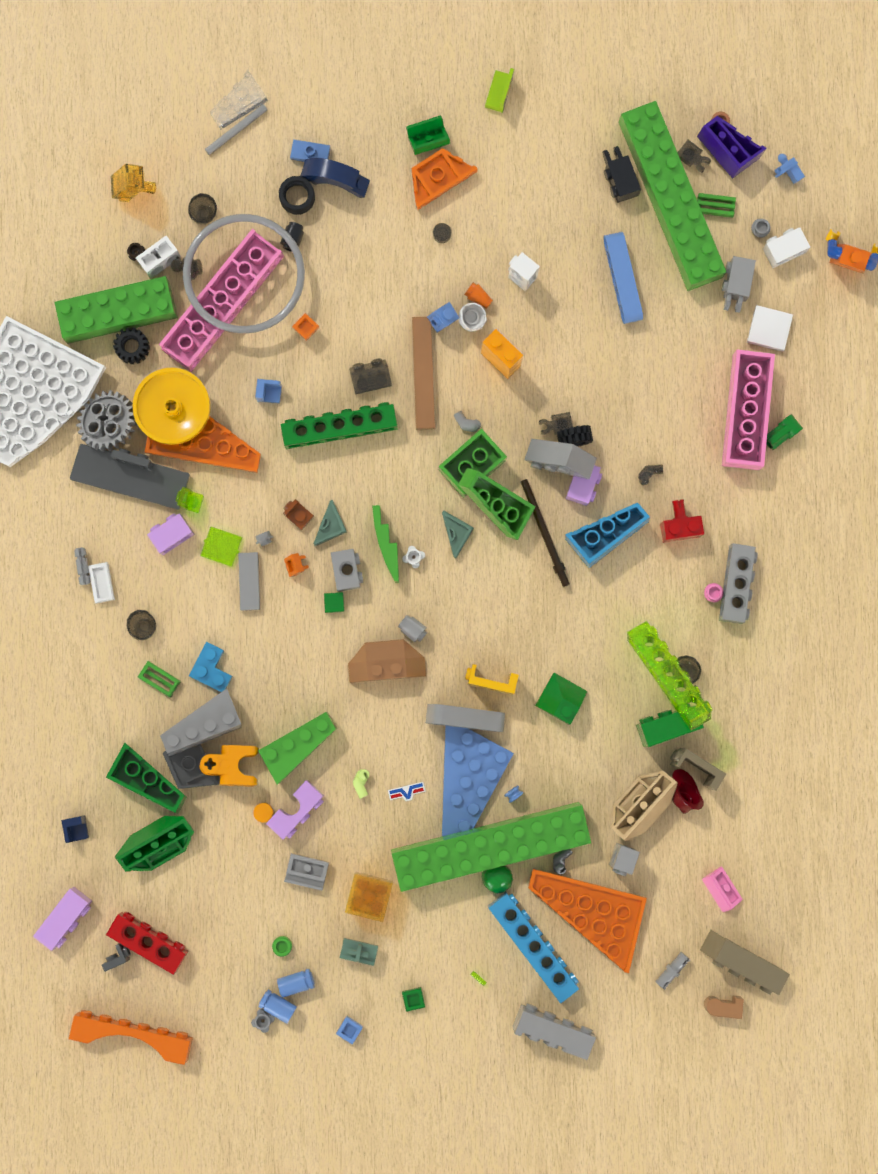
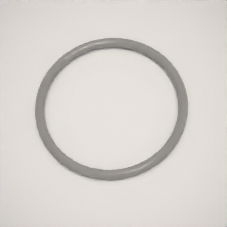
[183,214,305,333]

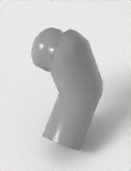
[454,411,481,432]

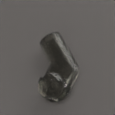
[638,464,663,485]

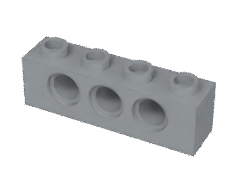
[719,543,758,624]

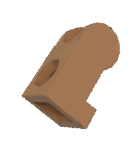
[704,995,744,1019]

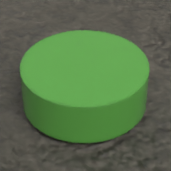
[272,936,292,957]

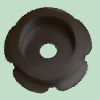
[127,243,145,261]

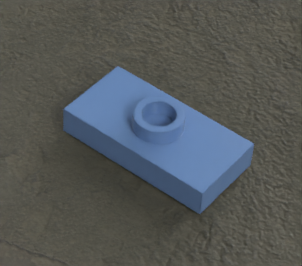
[290,139,330,162]

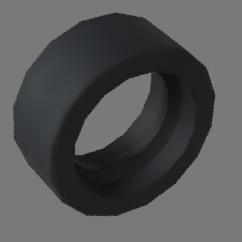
[279,176,315,215]

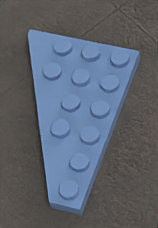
[442,725,514,836]

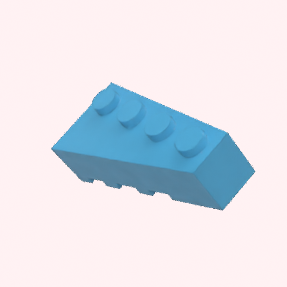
[565,503,650,568]

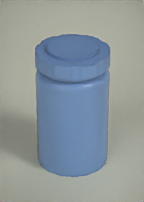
[277,969,315,998]
[258,989,297,1024]

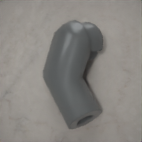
[553,849,573,875]

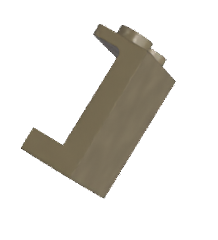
[670,748,726,791]

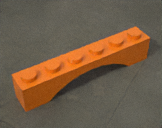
[69,1010,193,1065]

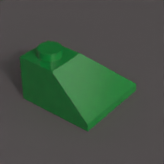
[535,673,587,725]

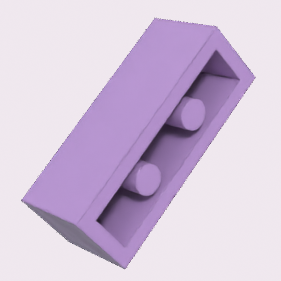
[33,887,92,951]

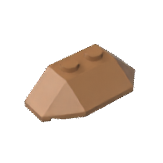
[348,639,426,683]

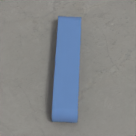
[603,232,643,324]

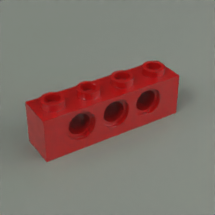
[106,911,188,975]

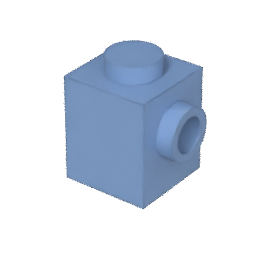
[427,302,459,333]

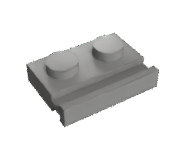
[284,853,329,891]

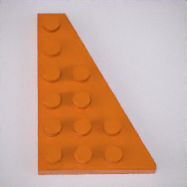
[145,416,261,473]
[528,868,647,973]

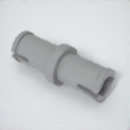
[655,952,690,990]

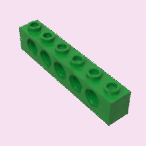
[281,402,398,449]

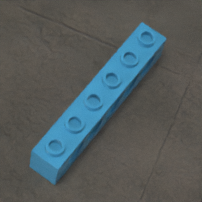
[488,892,579,1004]

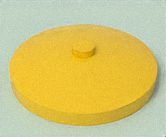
[133,368,211,445]

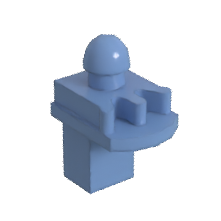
[774,154,805,184]

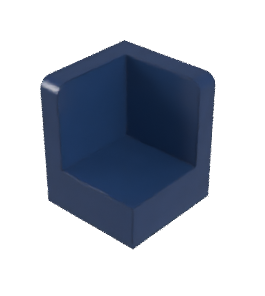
[61,815,89,843]

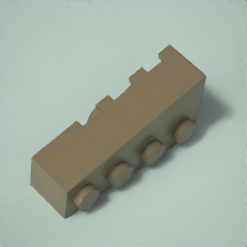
[700,930,790,995]

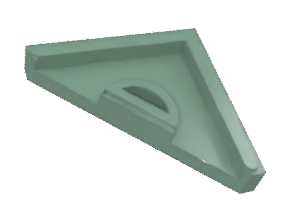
[313,500,347,546]
[442,510,474,558]

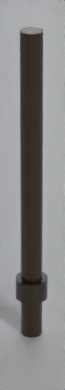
[520,479,570,587]

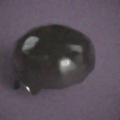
[188,193,217,225]
[126,610,156,641]
[672,655,702,685]

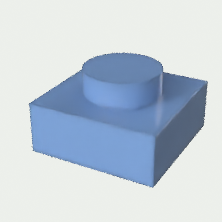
[336,1016,363,1045]

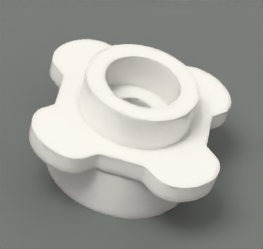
[402,546,425,568]

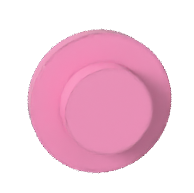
[704,583,723,602]

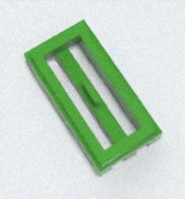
[697,193,736,218]
[138,661,181,698]

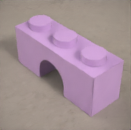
[266,780,324,839]

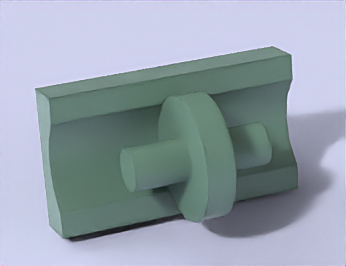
[340,938,378,966]

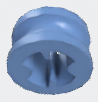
[504,785,523,803]

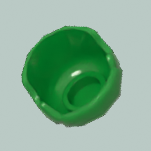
[481,865,513,894]

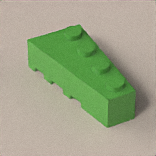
[458,468,536,540]
[258,712,337,785]

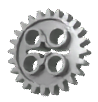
[76,390,137,452]

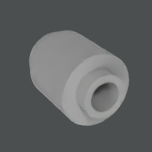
[398,615,427,642]

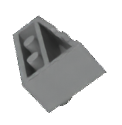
[524,439,597,479]

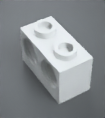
[136,236,181,279]
[508,252,540,292]

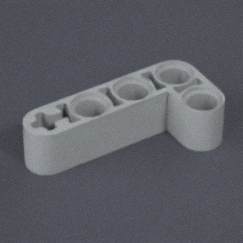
[425,704,505,732]

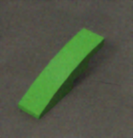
[372,505,399,583]

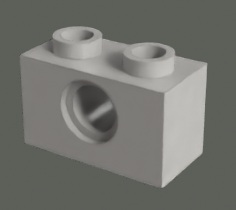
[331,549,363,592]
[609,843,640,876]

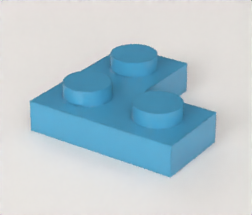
[189,642,233,692]

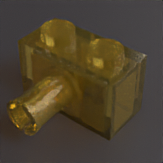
[111,164,156,202]

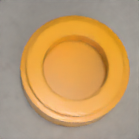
[253,803,274,823]

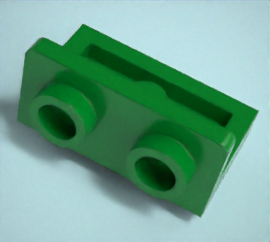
[406,115,450,155]

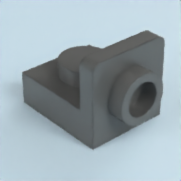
[102,943,131,972]

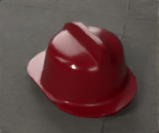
[672,769,704,814]

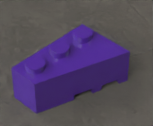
[697,116,767,179]

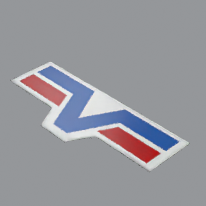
[388,782,426,801]

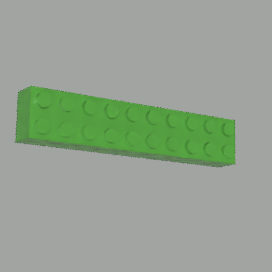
[618,101,726,291]
[391,802,591,892]

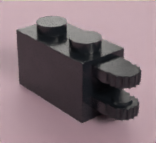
[602,146,641,203]

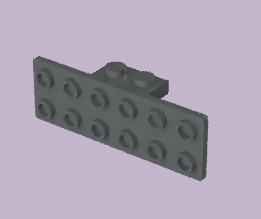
[70,444,190,510]

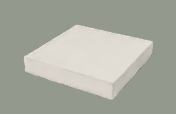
[746,305,793,352]

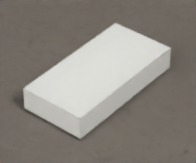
[88,562,115,604]

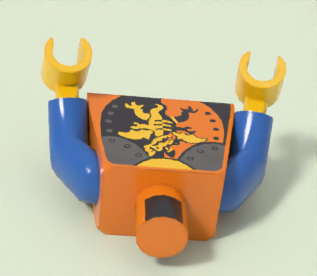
[825,229,878,274]

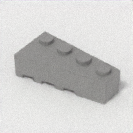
[160,689,241,757]
[513,1003,596,1060]

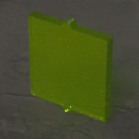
[200,527,243,567]

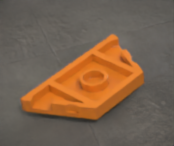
[411,148,478,210]

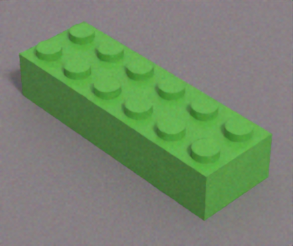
[54,276,178,344]

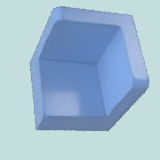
[255,379,282,403]

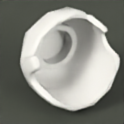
[458,302,487,332]

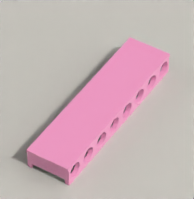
[159,229,284,372]

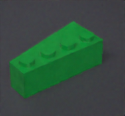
[106,743,187,814]

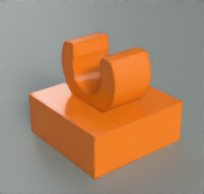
[292,313,319,341]
[284,553,309,577]

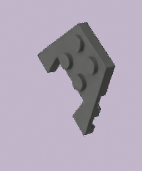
[163,744,220,789]

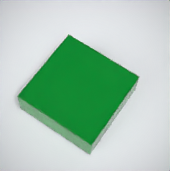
[324,592,344,613]
[402,987,425,1012]

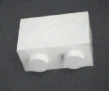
[763,228,810,268]

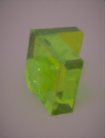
[176,487,204,513]

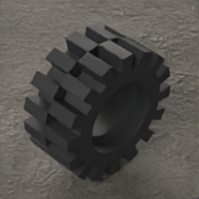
[113,327,150,364]
[557,425,593,446]

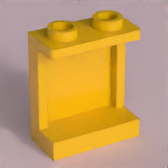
[465,664,519,695]

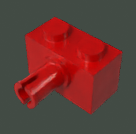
[660,499,704,542]

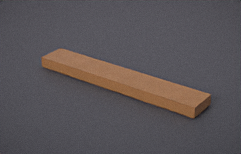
[412,317,435,430]

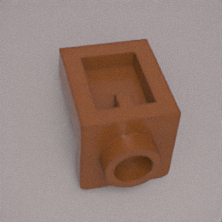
[283,499,314,530]

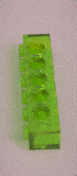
[627,621,713,731]

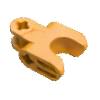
[199,745,259,787]

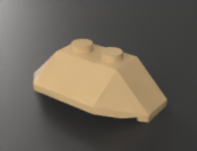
[611,770,678,842]

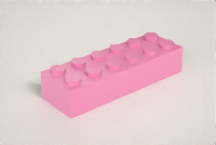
[722,350,775,470]

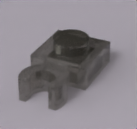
[677,139,711,173]
[538,412,573,435]

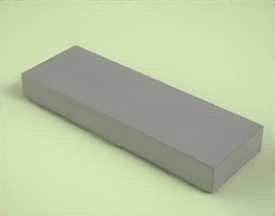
[238,552,260,611]

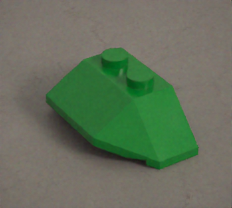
[115,816,194,872]

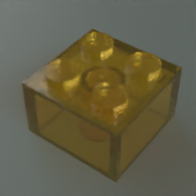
[345,872,393,922]

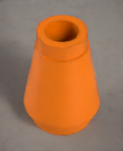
[464,282,493,309]

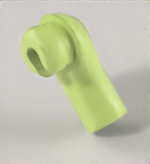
[353,769,370,799]

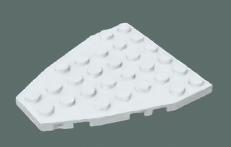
[0,316,106,467]

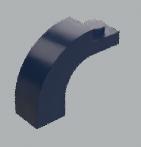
[300,158,370,198]

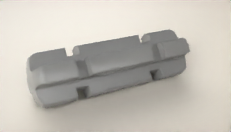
[74,547,91,585]

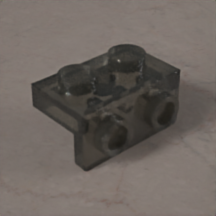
[349,358,392,395]

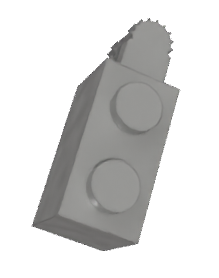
[722,256,756,313]

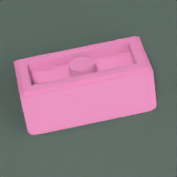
[702,866,743,912]

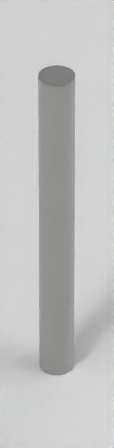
[205,104,267,155]

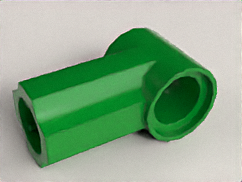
[766,414,803,450]

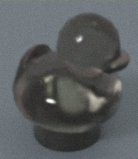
[171,256,203,281]

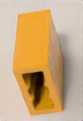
[481,329,523,379]

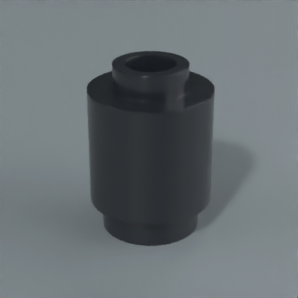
[280,222,304,252]

